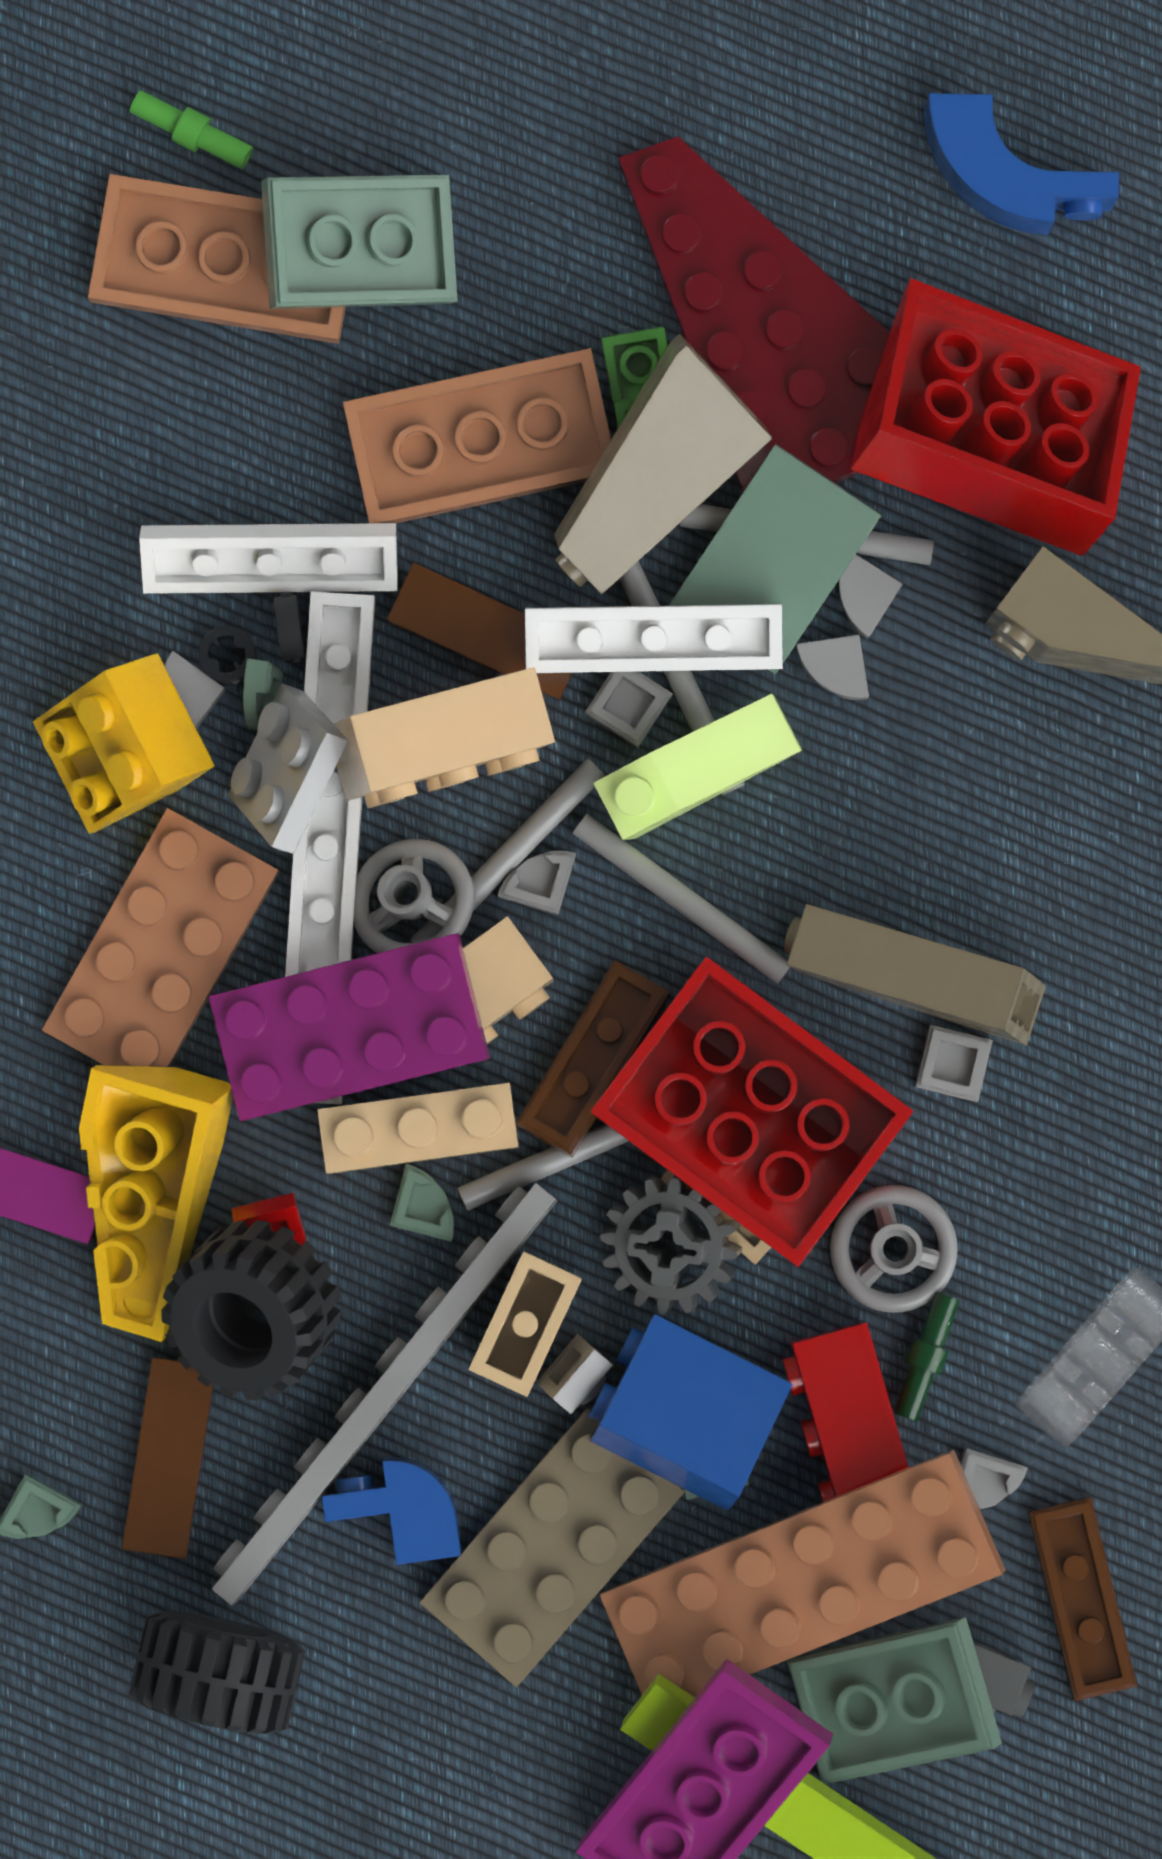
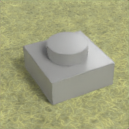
[536,1333,613,1414]

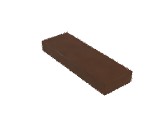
[387,563,573,702]
[516,960,670,1158]
[122,1357,215,1559]
[1027,1496,1137,1701]

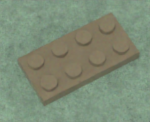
[419,1406,685,1688]

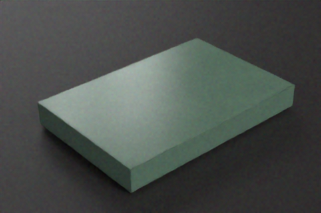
[261,175,458,309]
[670,444,882,675]
[787,1617,1002,1784]

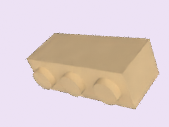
[317,1083,519,1174]

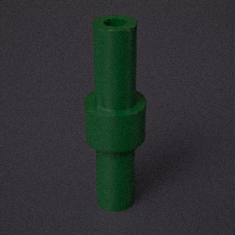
[893,1292,960,1422]

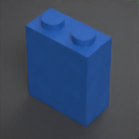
[588,1314,793,1511]

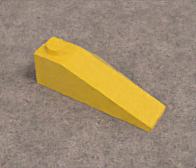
[79,1065,233,1342]

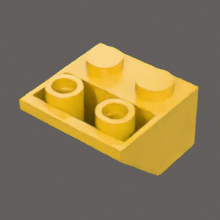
[33,653,215,834]

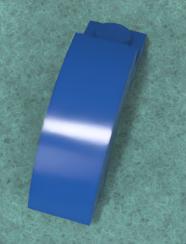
[924,93,1119,235]

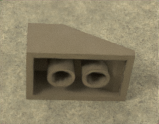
[985,546,1162,685]

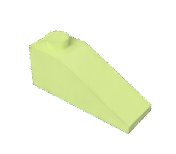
[593,694,802,840]

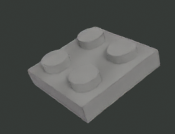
[228,683,348,854]

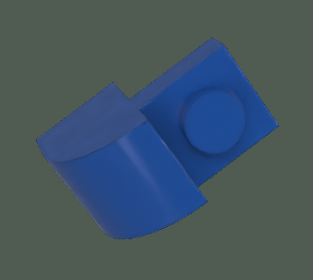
[322,1457,462,1565]

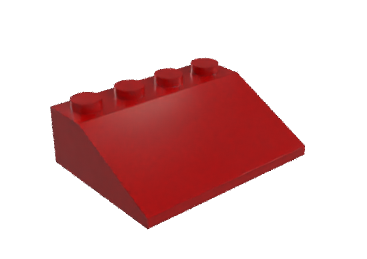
[851,278,1141,556]
[590,956,914,1267]

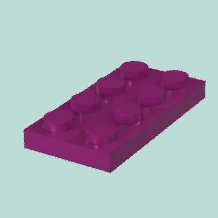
[208,933,490,1121]
[576,1659,833,1859]

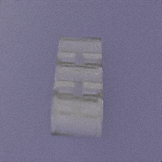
[1015,1266,1162,1448]

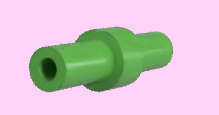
[130,90,254,169]

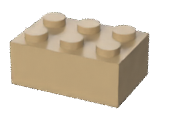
[334,667,555,809]

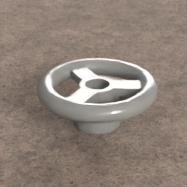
[354,839,474,953]
[830,1185,958,1313]

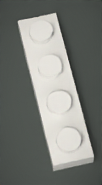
[139,523,398,594]
[525,604,783,673]

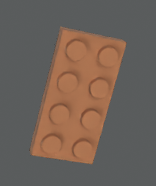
[88,174,346,344]
[343,348,611,523]
[42,808,280,1067]

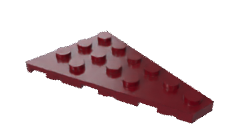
[619,136,890,494]

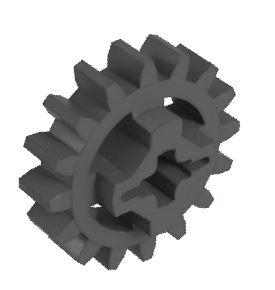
[600,1174,742,1315]

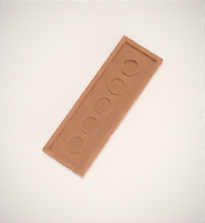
[600,1449,1006,1697]

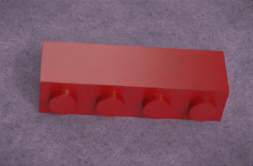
[782,1321,909,1502]

